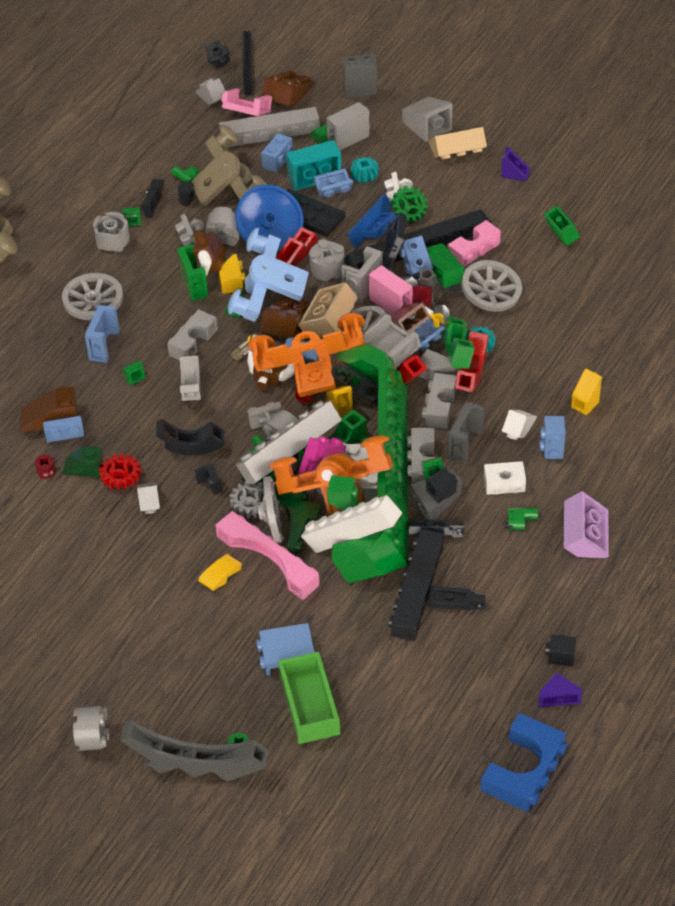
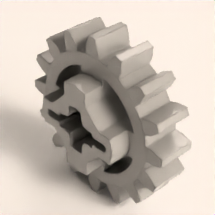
[230,481,264,519]

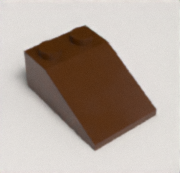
[21,386,78,432]

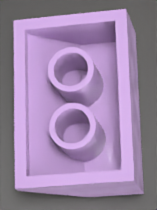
[564,491,609,558]

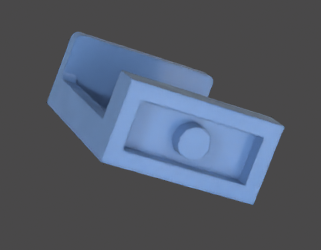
[85,305,120,363]
[256,623,314,676]

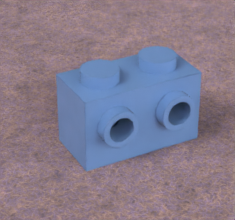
[261,133,294,173]
[399,236,433,278]
[540,416,566,459]

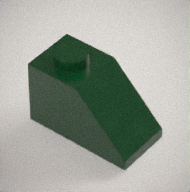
[62,446,104,477]

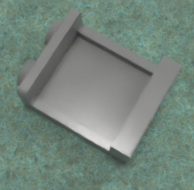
[345,246,383,304]
[363,314,421,368]

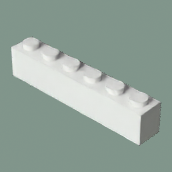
[301,495,402,553]

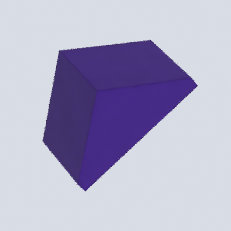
[501,147,531,181]
[538,673,582,708]

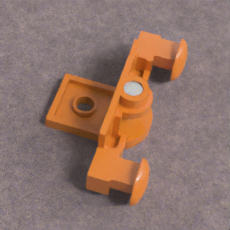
[268,435,393,516]

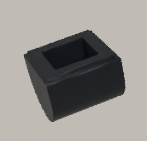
[178,182,195,206]

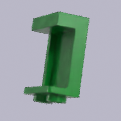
[177,244,208,301]

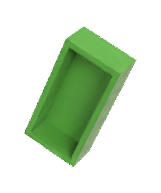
[278,651,340,744]

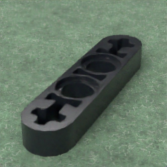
[331,361,378,406]

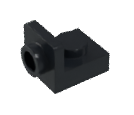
[195,464,222,494]

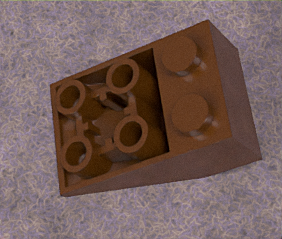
[261,71,315,106]
[260,296,310,338]

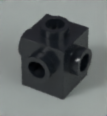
[205,40,230,69]

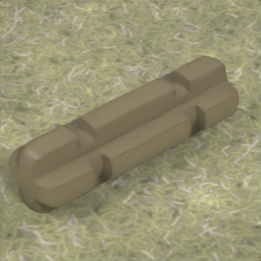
[231,334,257,361]

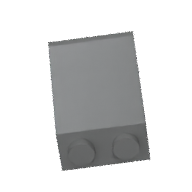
[402,97,452,142]

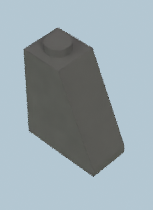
[411,469,463,520]

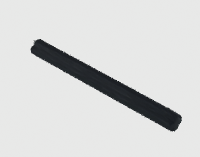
[242,31,252,95]

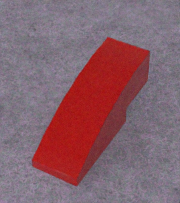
[275,227,318,266]

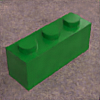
[426,243,465,288]

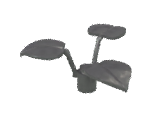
[399,269,466,328]

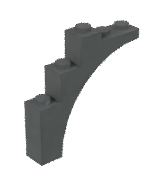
[120,720,268,782]

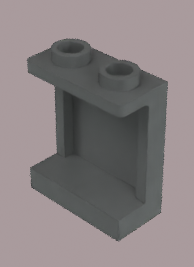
[342,53,377,99]
[448,402,484,465]

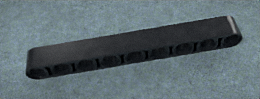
[345,210,492,269]

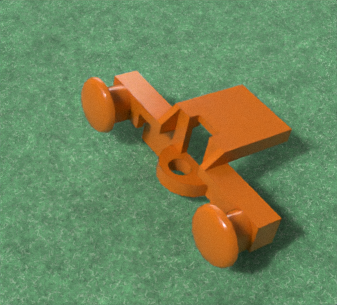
[248,313,365,397]

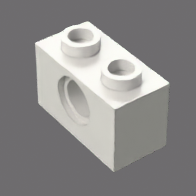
[484,461,526,495]

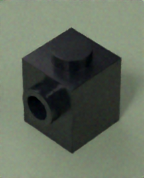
[426,468,458,503]
[545,635,576,667]

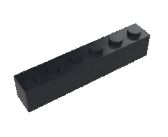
[388,529,444,641]

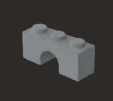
[167,309,218,360]
[422,373,457,429]
[407,428,435,484]

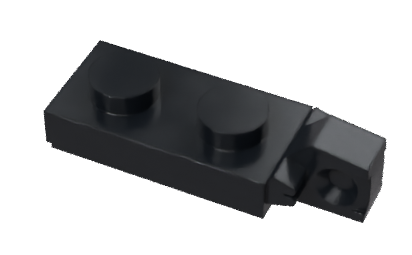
[141,178,164,218]
[409,519,464,538]
[428,586,486,610]

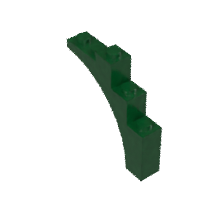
[241,470,324,557]

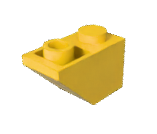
[219,254,245,294]
[571,369,602,415]

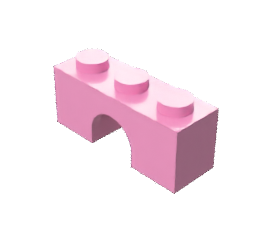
[448,220,501,266]

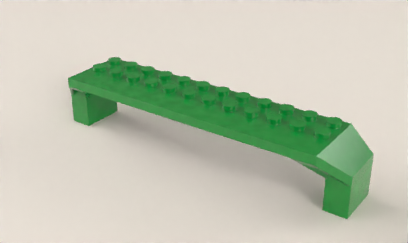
[332,344,408,583]

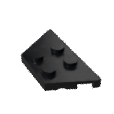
[383,213,408,271]

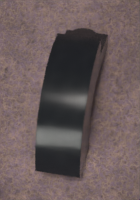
[156,418,224,455]

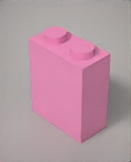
[369,265,412,315]

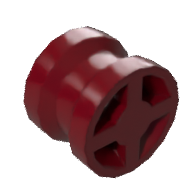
[35,454,56,479]

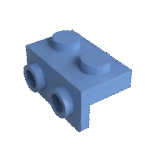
[313,168,353,197]
[410,319,445,354]
[43,416,84,443]

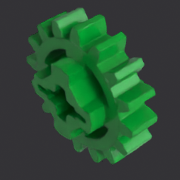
[390,185,428,223]

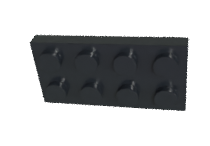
[286,189,345,237]

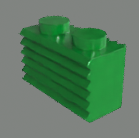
[544,206,580,246]

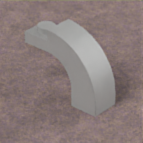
[180,356,201,401]

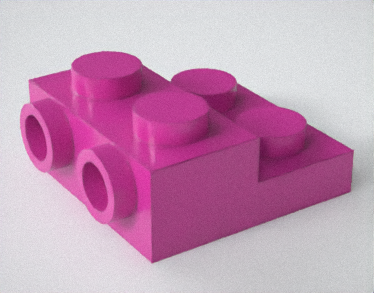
[298,436,347,474]

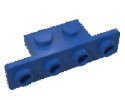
[347,195,396,248]

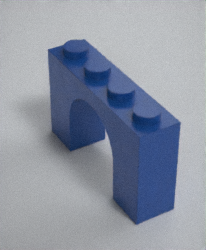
[480,713,568,812]

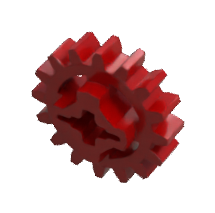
[99,453,142,491]

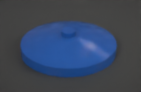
[235,185,303,252]

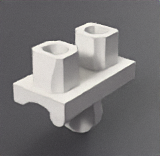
[384,172,413,202]

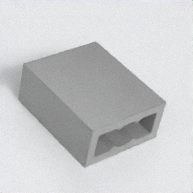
[327,102,370,150]

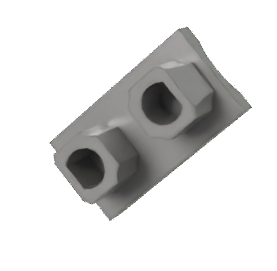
[175,214,205,246]
[247,402,282,429]

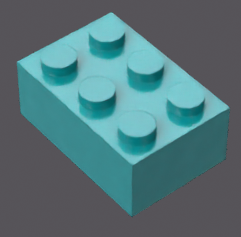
[286,140,341,191]

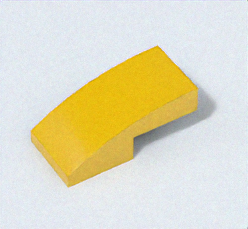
[198,554,242,591]

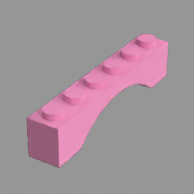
[216,511,319,600]

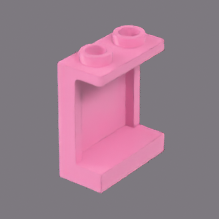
[221,88,273,116]

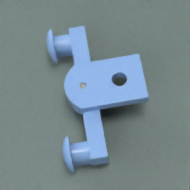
[228,228,309,322]

